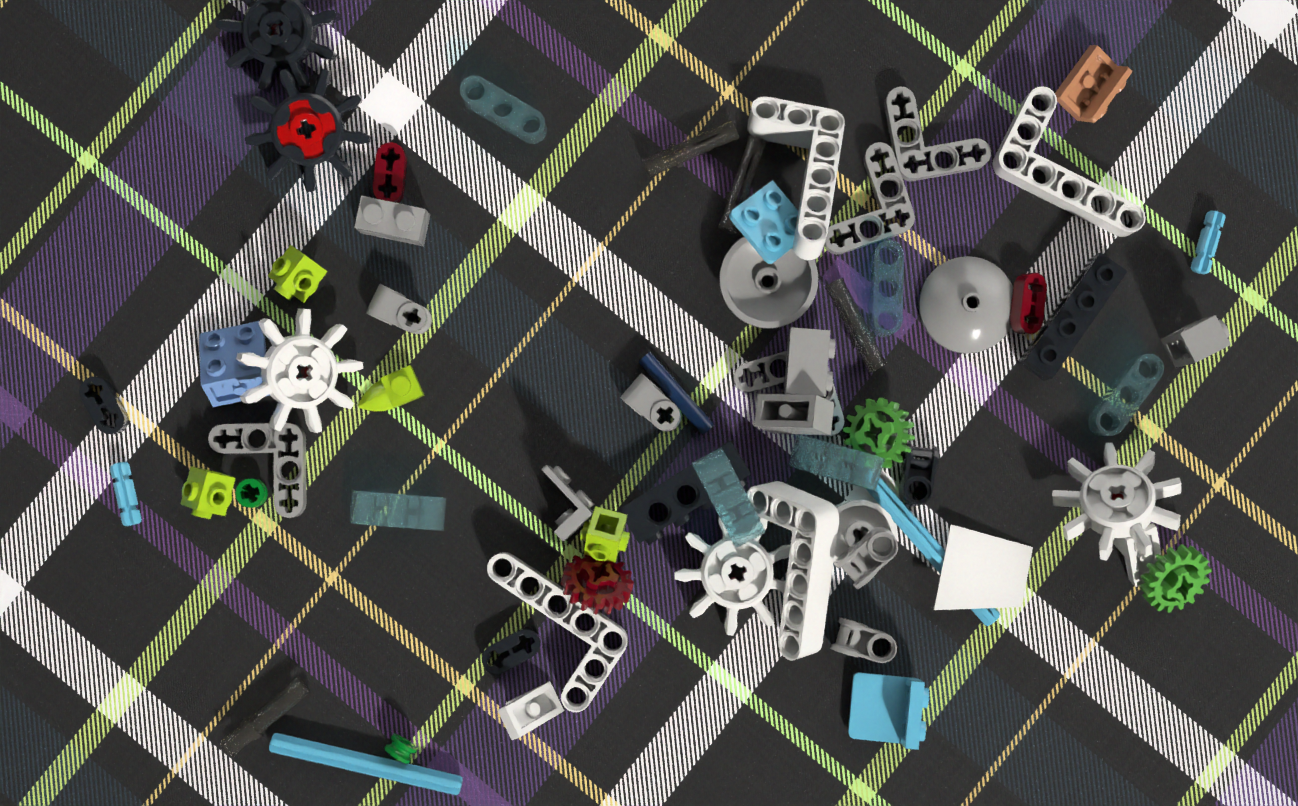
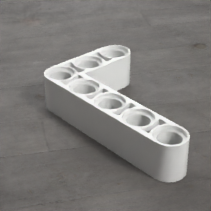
[992,86,1146,237]
[747,97,845,260]
[746,481,839,661]
[487,552,628,712]

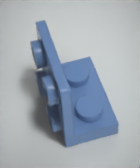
[199,321,269,407]

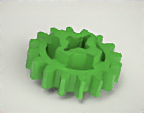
[843,398,915,470]
[1139,544,1211,613]

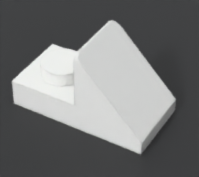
[1113,523,1161,587]
[497,681,564,740]

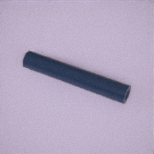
[639,352,715,435]

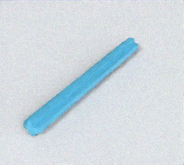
[860,469,1000,626]
[269,733,463,795]

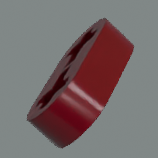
[373,142,407,203]
[1010,273,1047,334]

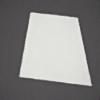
[934,525,1033,610]

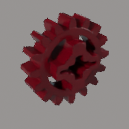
[561,554,634,615]

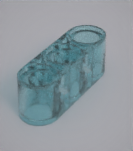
[460,75,547,144]
[869,240,904,338]
[1088,354,1164,437]
[788,434,885,491]
[692,448,766,548]
[349,490,446,531]

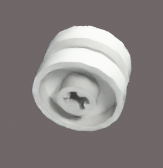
[834,500,897,571]

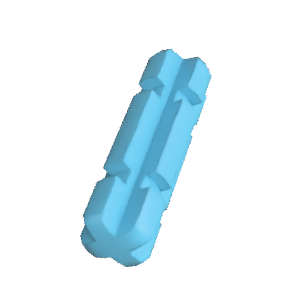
[1191,211,1226,274]
[110,462,142,526]

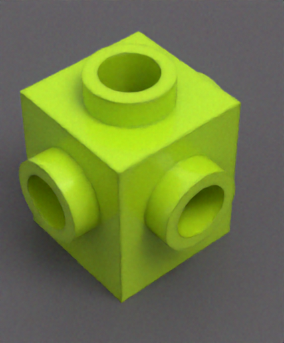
[267,244,328,303]
[181,466,235,519]
[580,506,630,563]

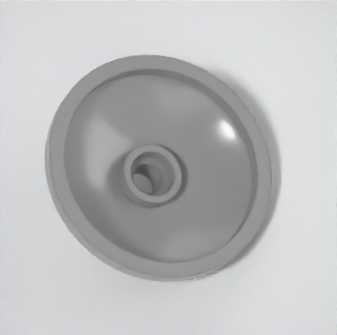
[720,237,818,328]
[919,256,1013,354]

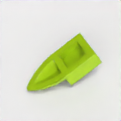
[358,365,425,411]

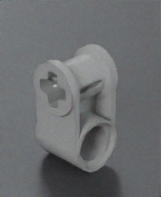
[366,284,432,334]
[620,373,681,431]
[834,527,898,589]
[830,617,897,663]

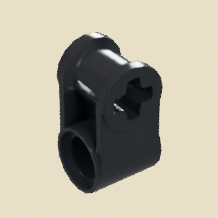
[899,442,939,506]

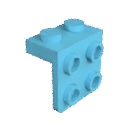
[729,180,807,264]
[848,672,929,750]

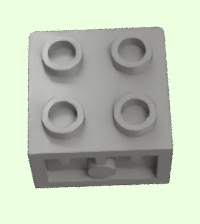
[542,465,594,541]

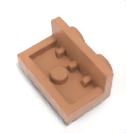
[1055,45,1132,123]

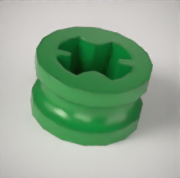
[235,479,268,508]
[384,733,418,764]

